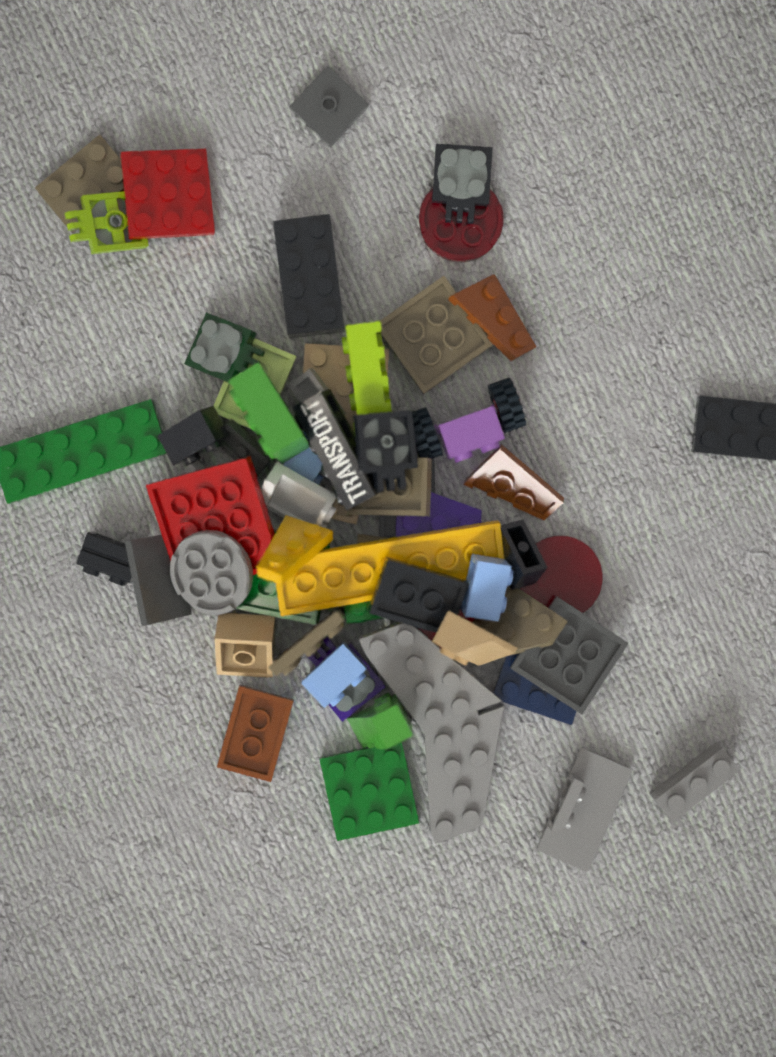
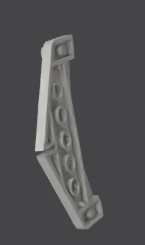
[359,622,504,844]

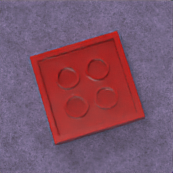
[120,148,215,240]

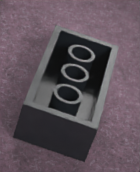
[273,214,345,339]

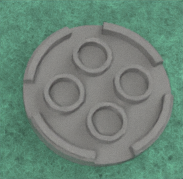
[170,530,253,615]

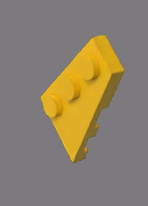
[257,515,333,585]

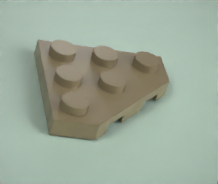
[472,586,568,657]

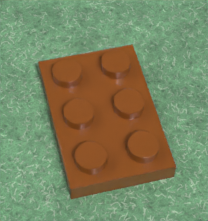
[217,685,294,782]

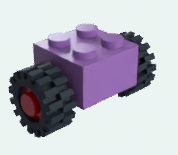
[412,377,526,463]

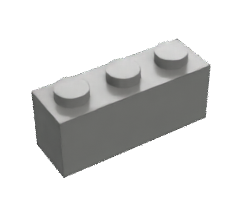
[649,742,740,822]

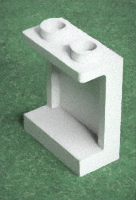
[261,462,336,528]

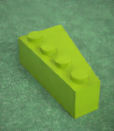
[342,321,392,434]

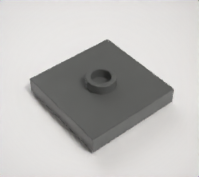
[289,65,369,148]

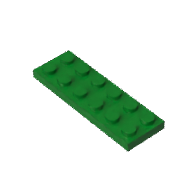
[0,399,167,504]

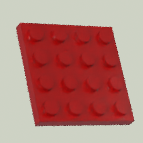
[145,456,275,575]

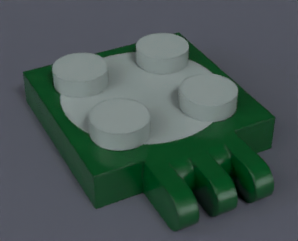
[184,312,265,383]

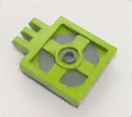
[64,191,149,255]

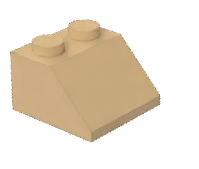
[432,611,517,666]
[214,613,275,678]

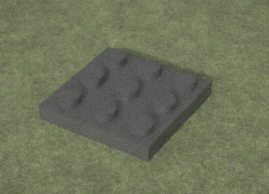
[510,596,629,714]

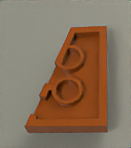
[448,274,536,361]

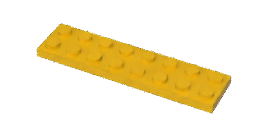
[275,520,504,616]

